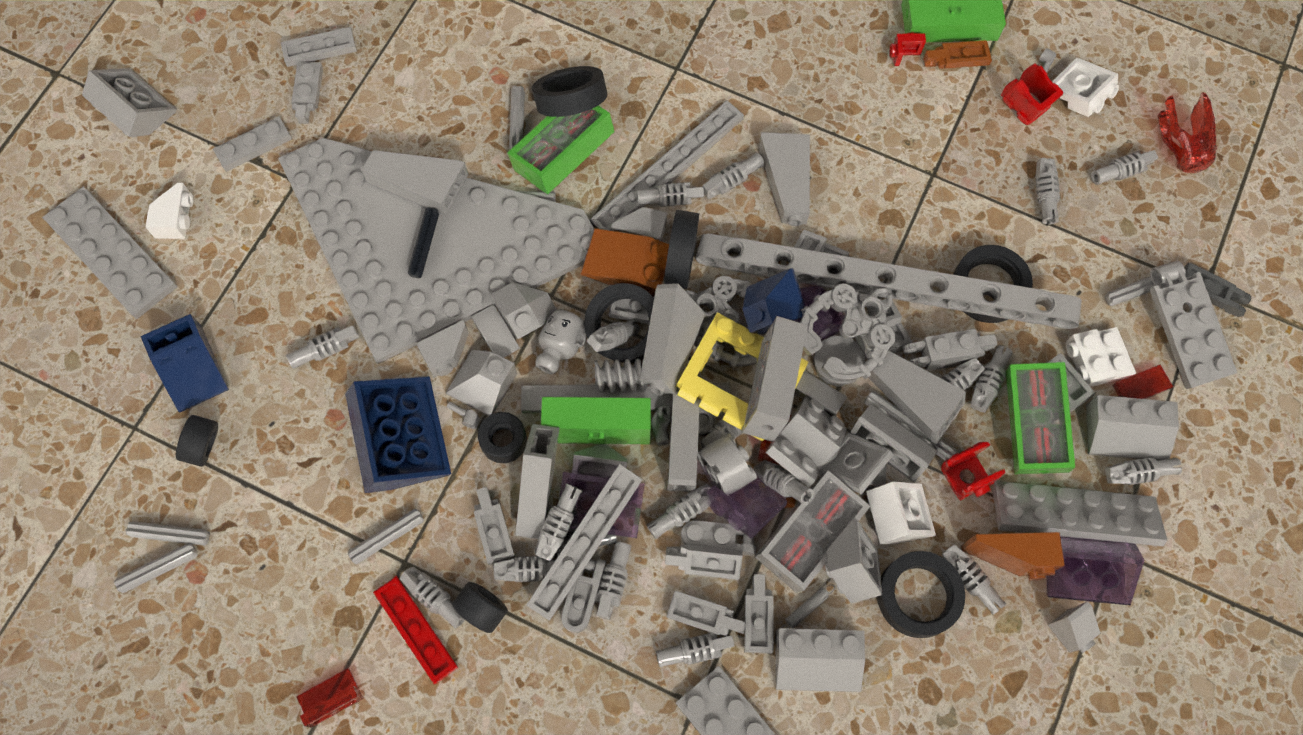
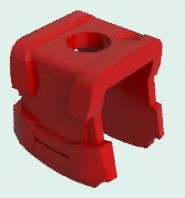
[1001,63,1063,125]
[941,442,1006,501]

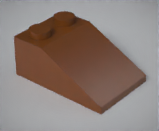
[580,228,669,297]
[961,532,1065,580]

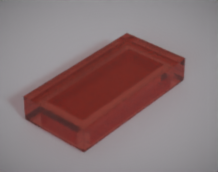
[1112,364,1173,399]

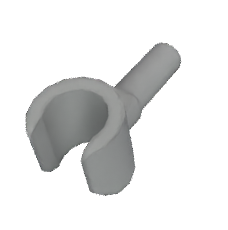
[1039,48,1056,72]
[447,402,480,429]

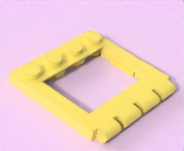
[676,312,808,442]

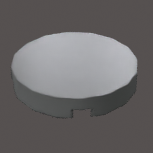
[813,336,866,386]

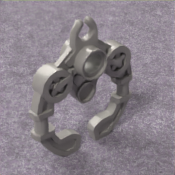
[685,276,757,369]
[800,284,895,381]

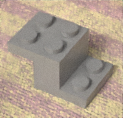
[766,396,847,487]

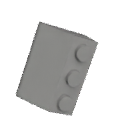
[82,68,177,137]
[1086,395,1179,461]
[850,404,937,482]
[775,628,865,692]

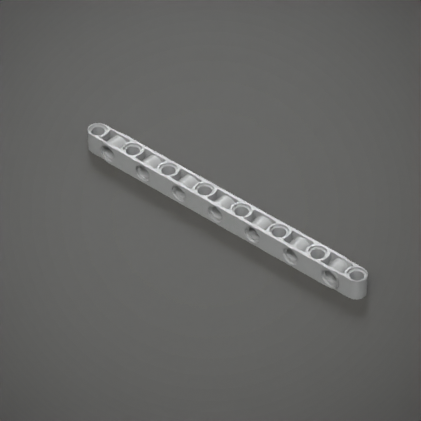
[696,234,1082,329]

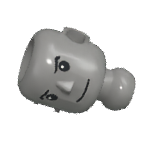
[535,309,586,374]

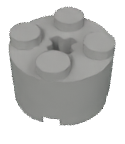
[697,433,757,498]

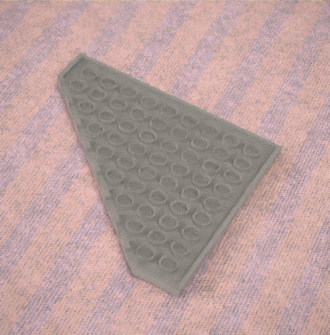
[278,138,594,364]

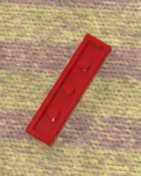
[373,576,459,685]

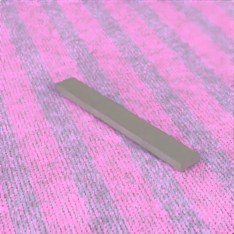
[589,100,744,231]
[521,382,730,413]

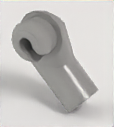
[651,405,672,446]

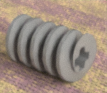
[595,359,647,393]

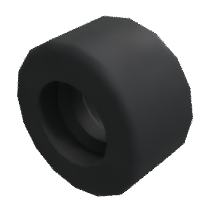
[477,412,527,464]
[175,415,218,467]
[452,582,508,633]

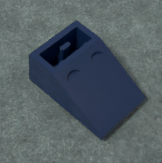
[140,314,229,413]

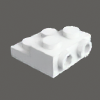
[1052,58,1119,117]
[1066,327,1136,387]

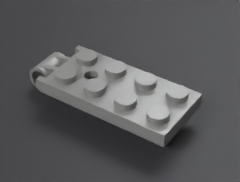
[1150,261,1237,389]

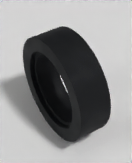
[532,66,608,117]
[664,210,700,289]
[953,245,1033,323]
[584,283,654,363]
[877,551,965,638]

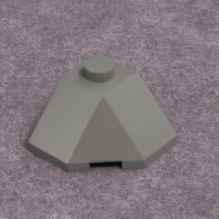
[490,282,557,340]

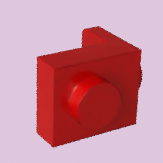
[889,32,926,66]

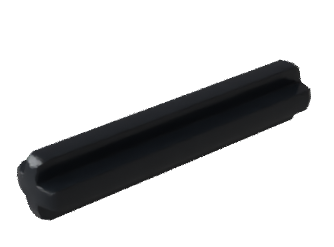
[408,207,439,279]

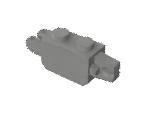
[903,329,998,371]

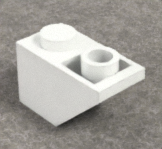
[146,183,193,239]

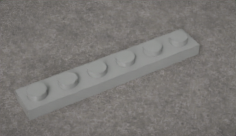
[527,464,643,621]

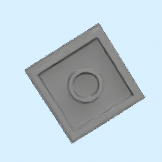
[819,432,893,494]

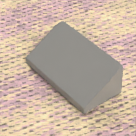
[794,371,847,416]

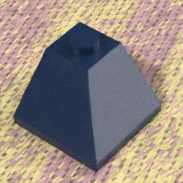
[742,268,805,335]

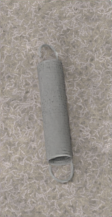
[781,584,835,629]

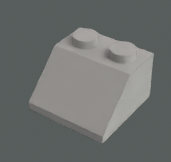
[825,519,882,603]

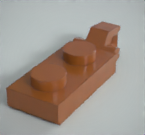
[923,40,992,69]

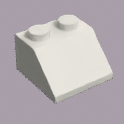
[866,482,936,544]

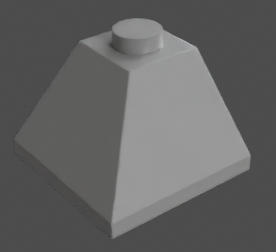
[446,350,517,416]

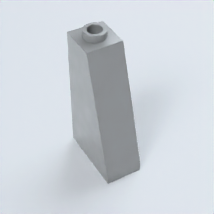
[759,132,810,226]
[361,150,468,215]
[640,284,705,395]
[869,350,966,444]
[667,389,700,492]
[515,424,560,539]

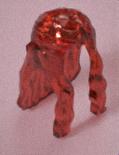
[1157,92,1217,173]

